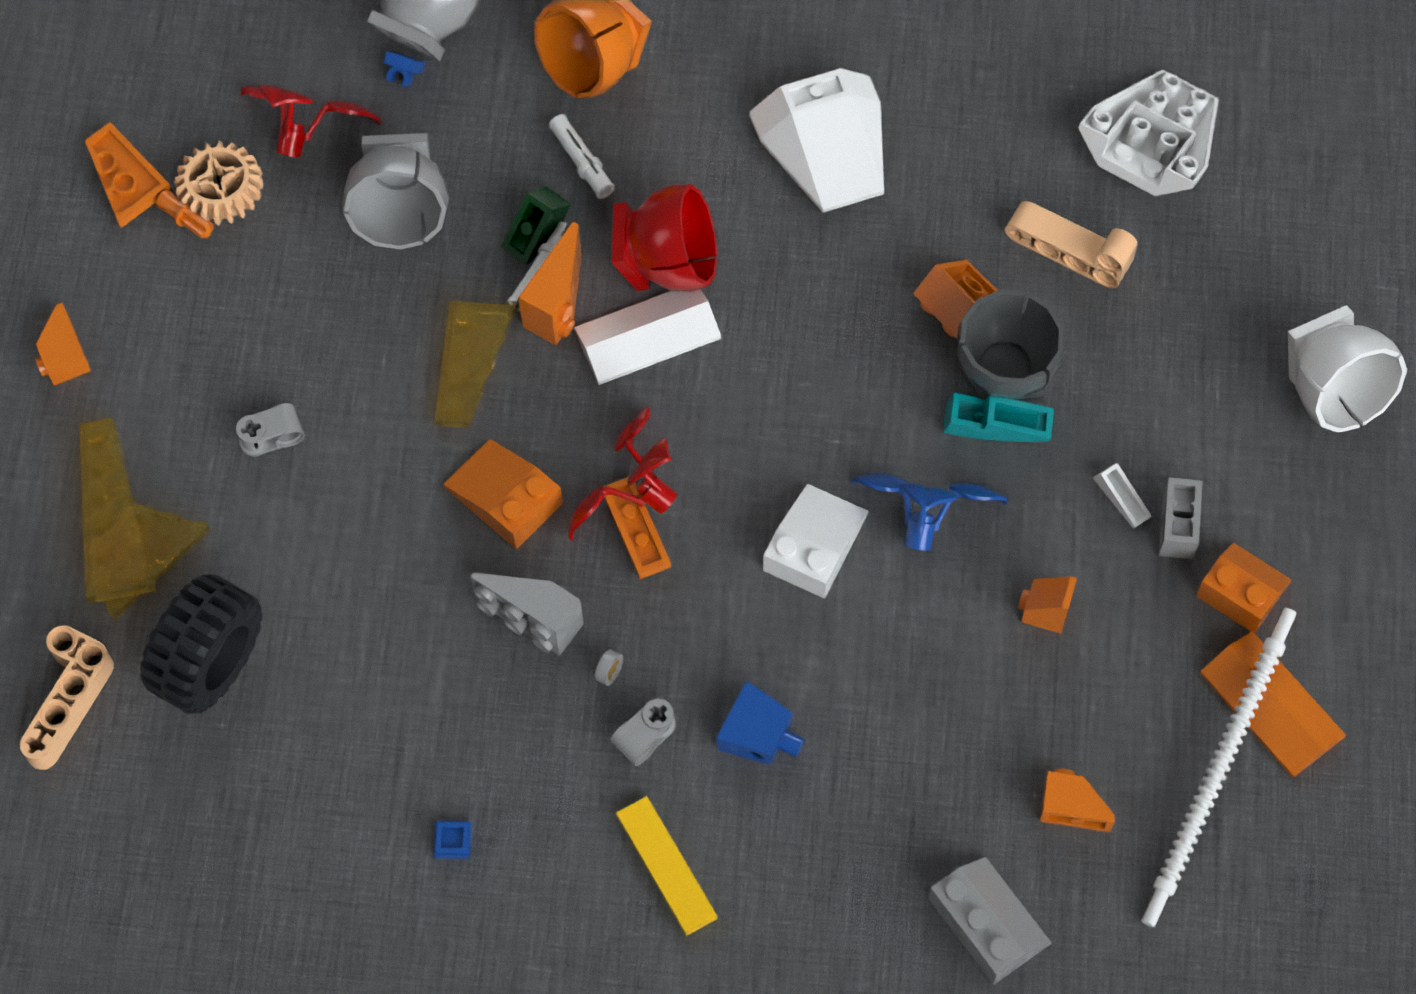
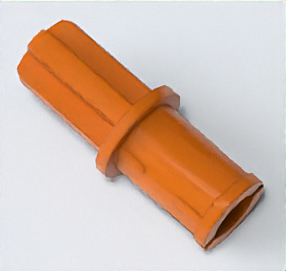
[156,190,214,238]

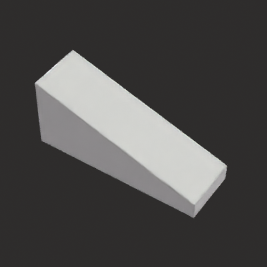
[1093,463,1152,528]

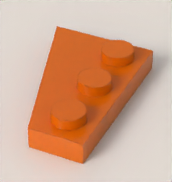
[85,122,172,228]

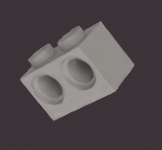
[1159,477,1203,559]

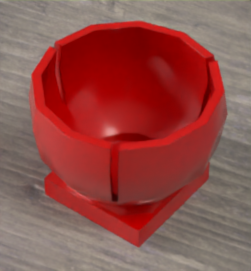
[611,184,718,291]

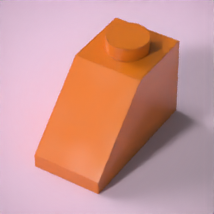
[35,303,91,386]
[1018,576,1077,634]
[1040,768,1115,832]

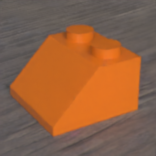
[913,260,998,339]
[1196,542,1292,633]

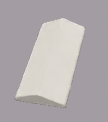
[574,289,721,385]

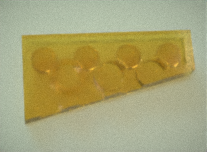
[435,301,516,428]

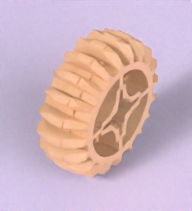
[175,140,264,226]

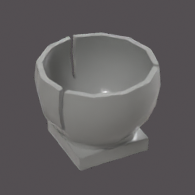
[367,0,478,61]
[342,133,449,250]

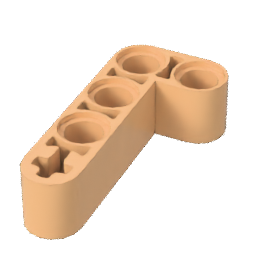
[1005,201,1138,288]
[20,625,114,770]

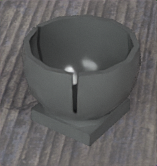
[956,290,1064,400]

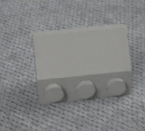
[928,857,1051,985]

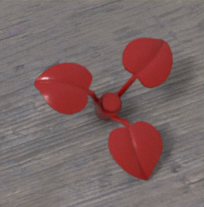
[240,84,382,158]
[568,406,677,542]

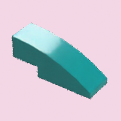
[943,393,1054,442]

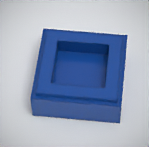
[434,821,472,859]

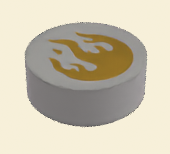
[595,649,623,686]

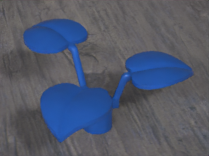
[852,474,1007,551]

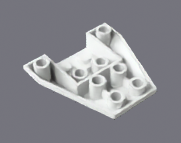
[749,68,884,213]
[1078,69,1219,196]

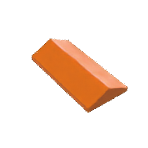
[1200,631,1346,778]

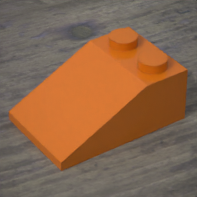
[518,222,582,345]
[443,439,563,550]

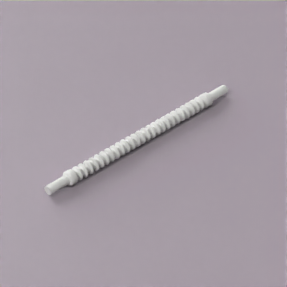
[1141,608,1297,928]

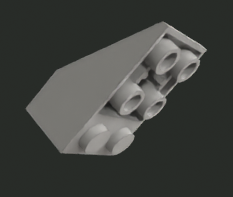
[471,573,584,656]

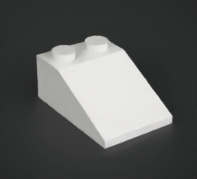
[763,484,869,599]

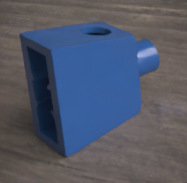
[716,681,805,765]

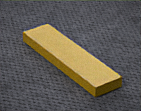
[616,796,717,936]

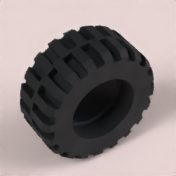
[140,574,263,714]

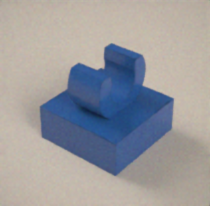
[383,51,425,87]

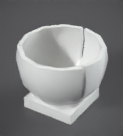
[1288,305,1407,433]

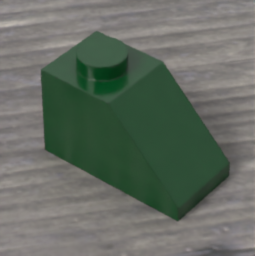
[501,187,571,264]

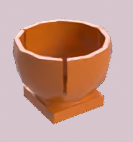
[535,0,652,99]

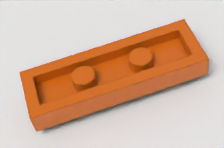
[603,476,671,580]

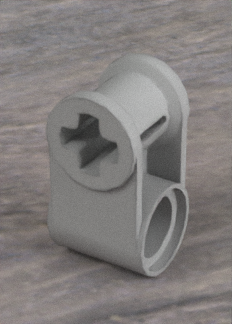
[236,403,305,457]
[610,698,676,766]

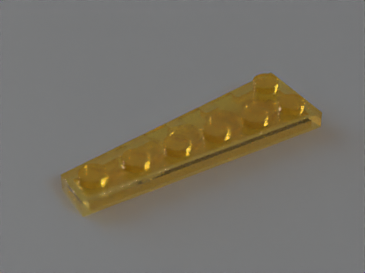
[79,417,156,604]

